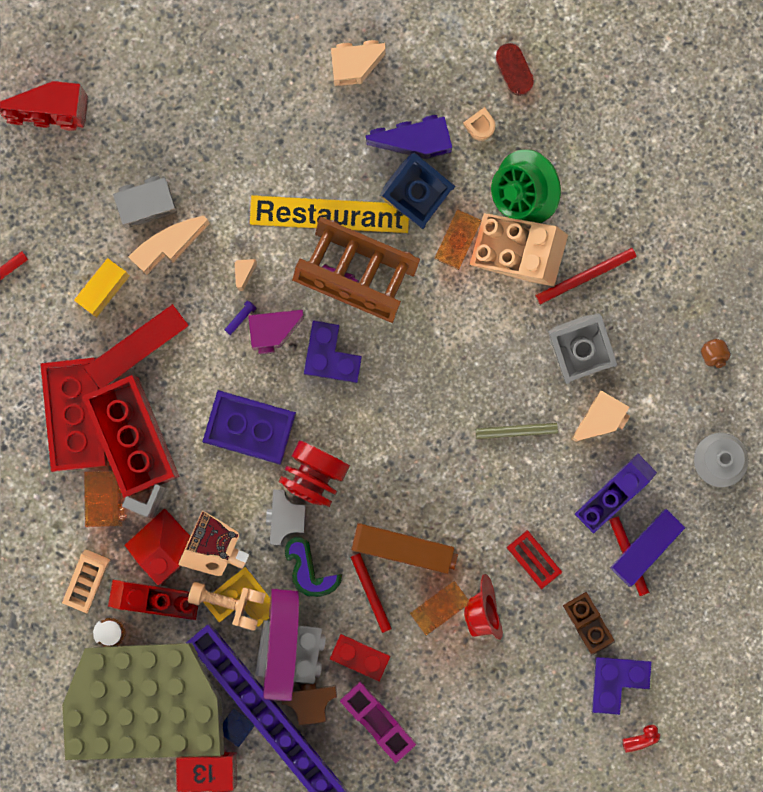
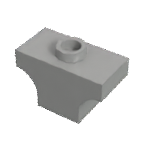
[266,489,306,546]

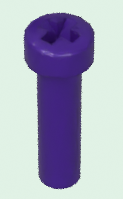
[224,300,257,336]

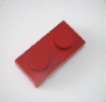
[329,634,391,682]

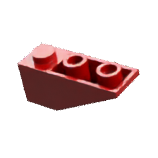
[108,579,198,620]

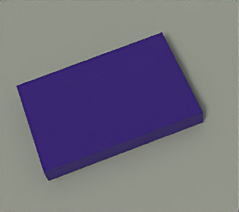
[202,390,296,465]

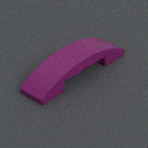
[263,589,299,701]

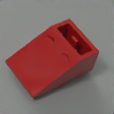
[0,81,88,131]

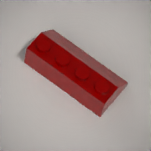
[82,375,180,498]

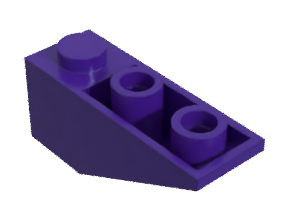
[365,115,452,159]
[575,453,657,534]

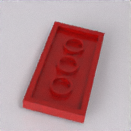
[40,357,107,472]

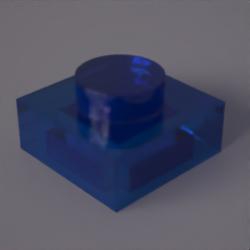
[223,708,255,747]

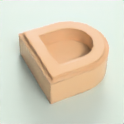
[463,107,495,141]

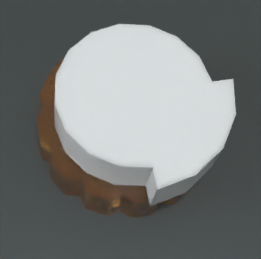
[93,618,126,647]

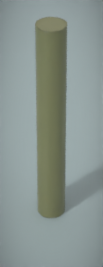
[475,423,558,439]

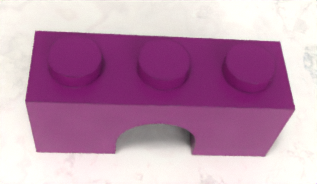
[340,680,417,763]

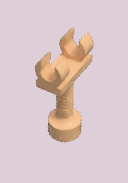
[188,581,266,630]

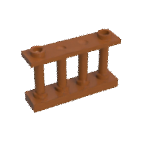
[292,216,420,323]

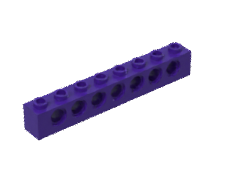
[186,623,349,792]

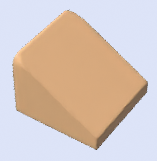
[234,259,257,291]

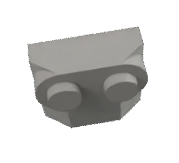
[548,314,618,384]

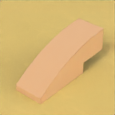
[128,216,210,275]

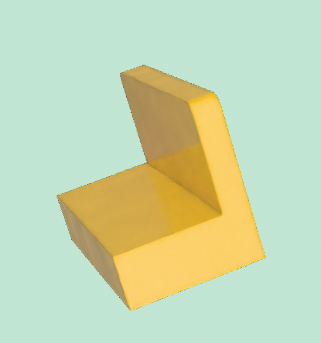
[74,258,130,318]

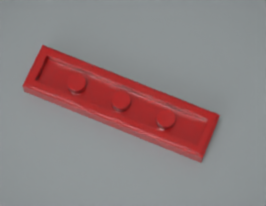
[84,304,189,389]

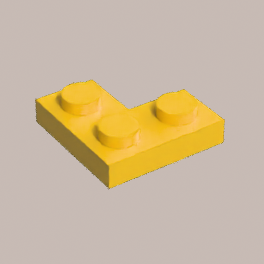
[203,567,270,627]

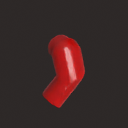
[622,725,661,753]

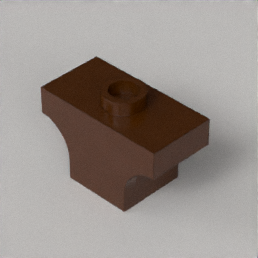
[281,683,338,726]

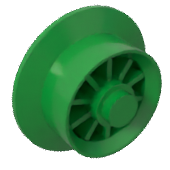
[491,149,561,223]

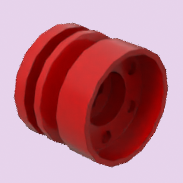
[278,440,350,508]

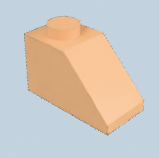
[571,391,630,442]

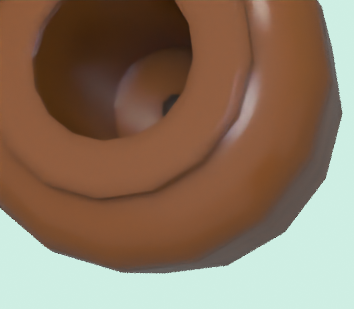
[701,339,731,368]

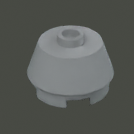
[694,433,749,487]

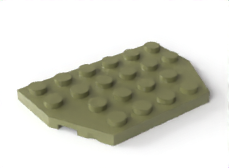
[62,643,224,760]

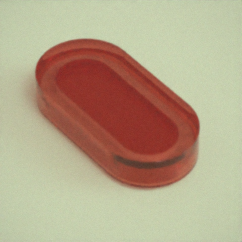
[495,43,534,96]

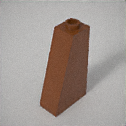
[351,523,458,574]

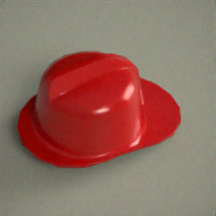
[464,574,503,640]

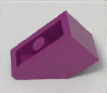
[248,310,304,354]

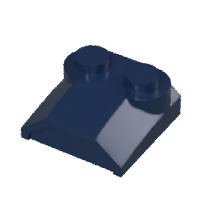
[380,153,456,230]

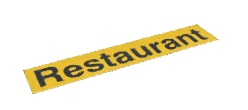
[250,195,409,233]

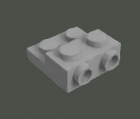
[255,620,325,684]

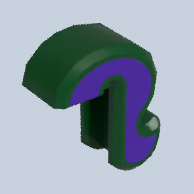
[285,537,343,597]

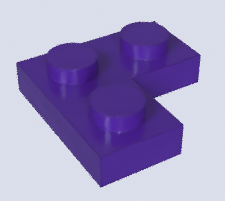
[304,321,362,383]
[592,657,651,715]

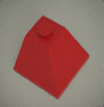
[124,508,190,586]

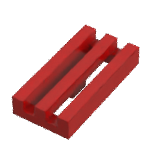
[506,530,562,590]

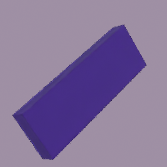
[610,509,686,587]

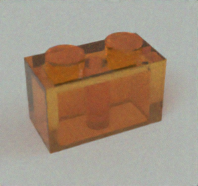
[84,471,126,527]

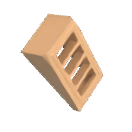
[62,550,110,613]

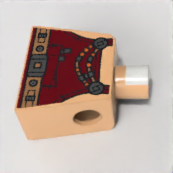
[178,511,249,576]

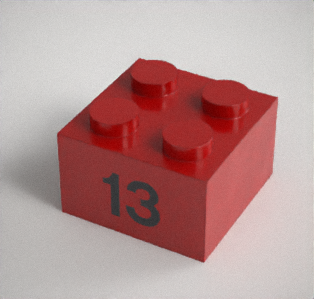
[176,752,237,792]

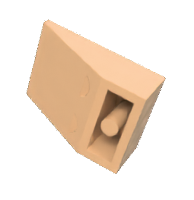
[470,213,568,287]

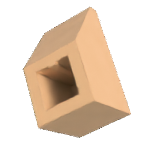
[331,40,385,86]

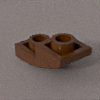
[563,592,615,656]

